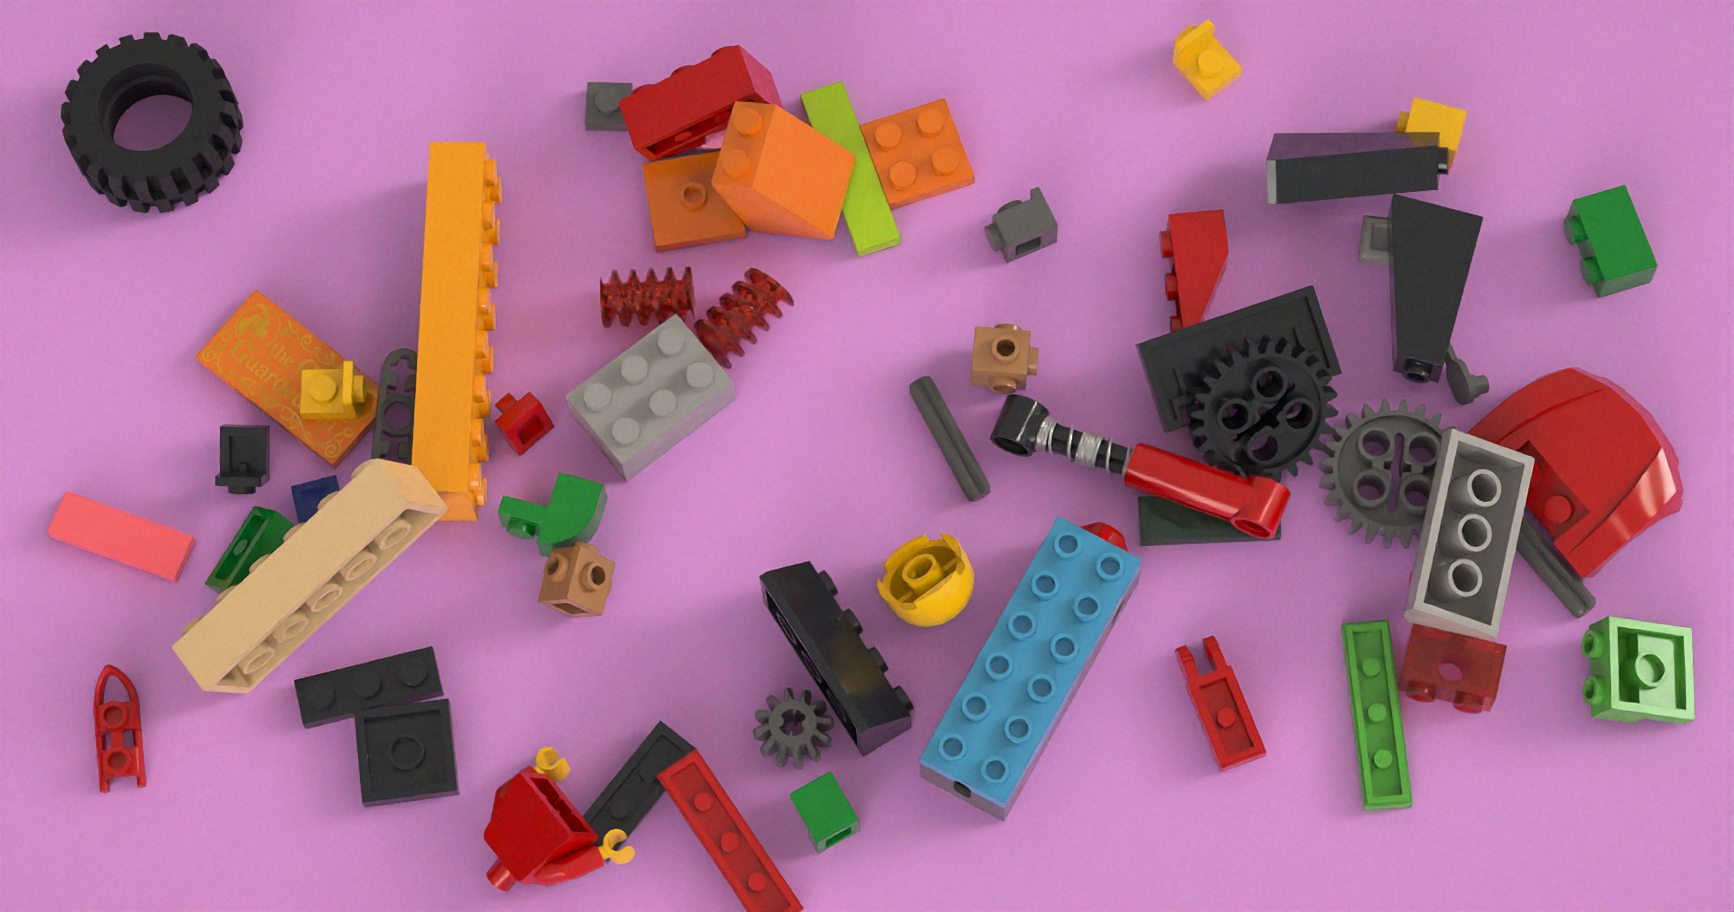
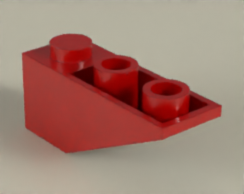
[1159,209,1229,332]

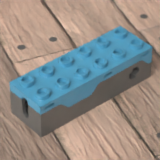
[920,516,1142,822]

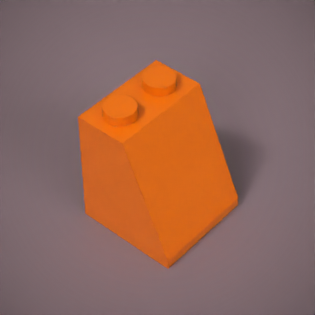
[711,101,856,240]

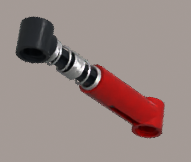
[990,394,1291,539]

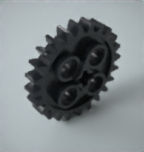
[1186,335,1338,483]

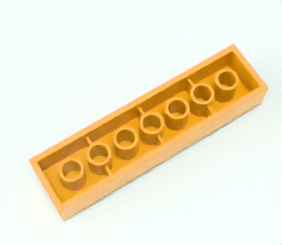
[411,142,502,521]

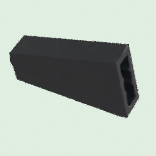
[1266,132,1449,204]
[1387,194,1484,383]

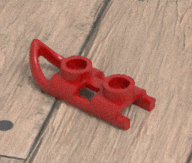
[93,664,146,793]

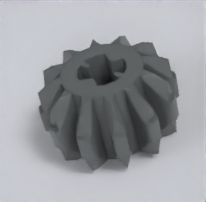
[753,687,834,770]

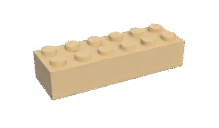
[171,458,449,694]

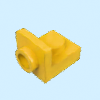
[1172,19,1242,101]
[300,360,367,419]

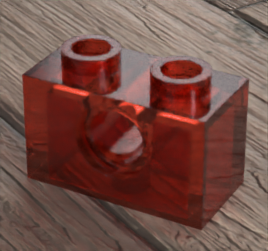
[1397,623,1507,714]

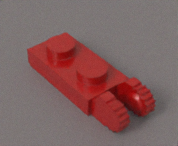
[1175,635,1266,772]

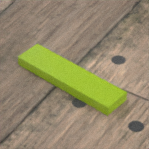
[800,81,901,258]

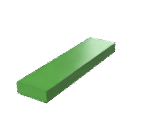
[1341,620,1413,811]

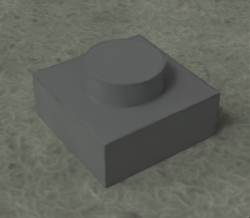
[585,82,633,131]

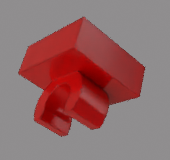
[494,391,555,456]

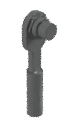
[1445,343,1489,405]

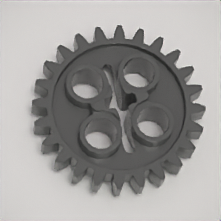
[1319,399,1456,549]

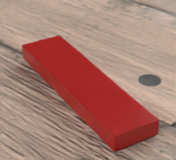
[656,749,804,912]

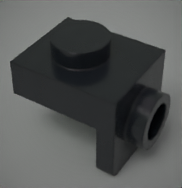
[215,424,270,494]

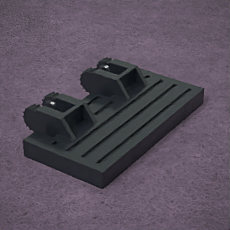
[1135,285,1342,441]

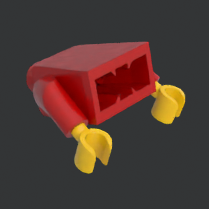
[484,747,635,891]

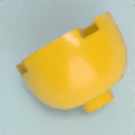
[877,533,974,628]

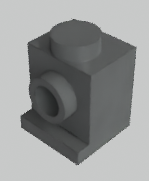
[984,186,1058,263]

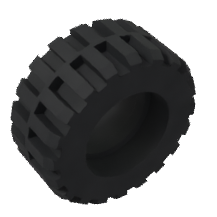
[60,32,243,213]

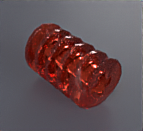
[600,266,695,328]
[694,268,794,369]

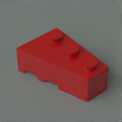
[618,44,784,162]

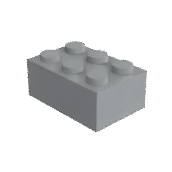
[566,314,736,482]

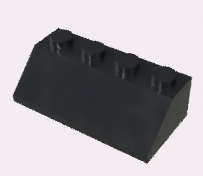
[759,561,914,757]

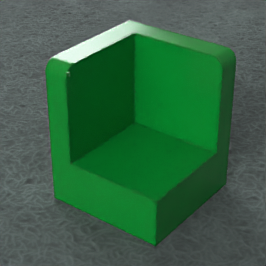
[790,771,860,854]

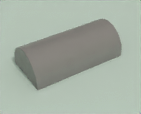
[1403,428,1535,640]

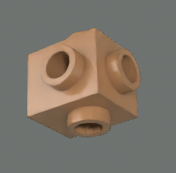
[971,323,1039,394]
[537,542,616,618]

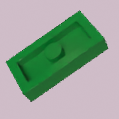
[205,506,296,594]

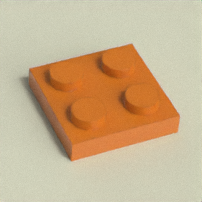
[859,98,975,210]

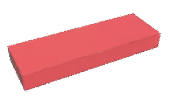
[47,491,196,583]

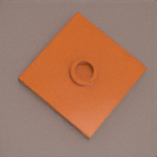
[642,151,746,252]

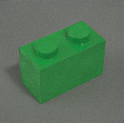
[1564,185,1658,298]

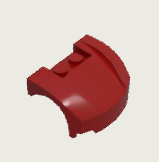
[1467,367,1684,579]

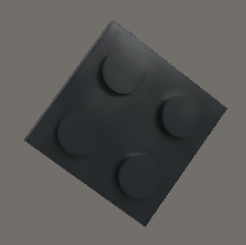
[354,698,460,807]

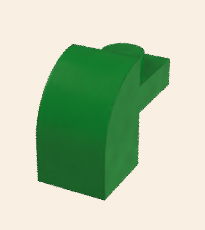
[497,473,608,557]

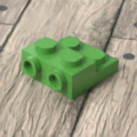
[1581,616,1695,725]

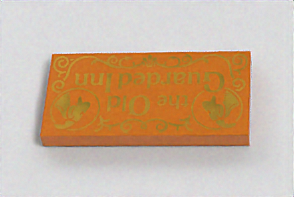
[195,290,393,469]

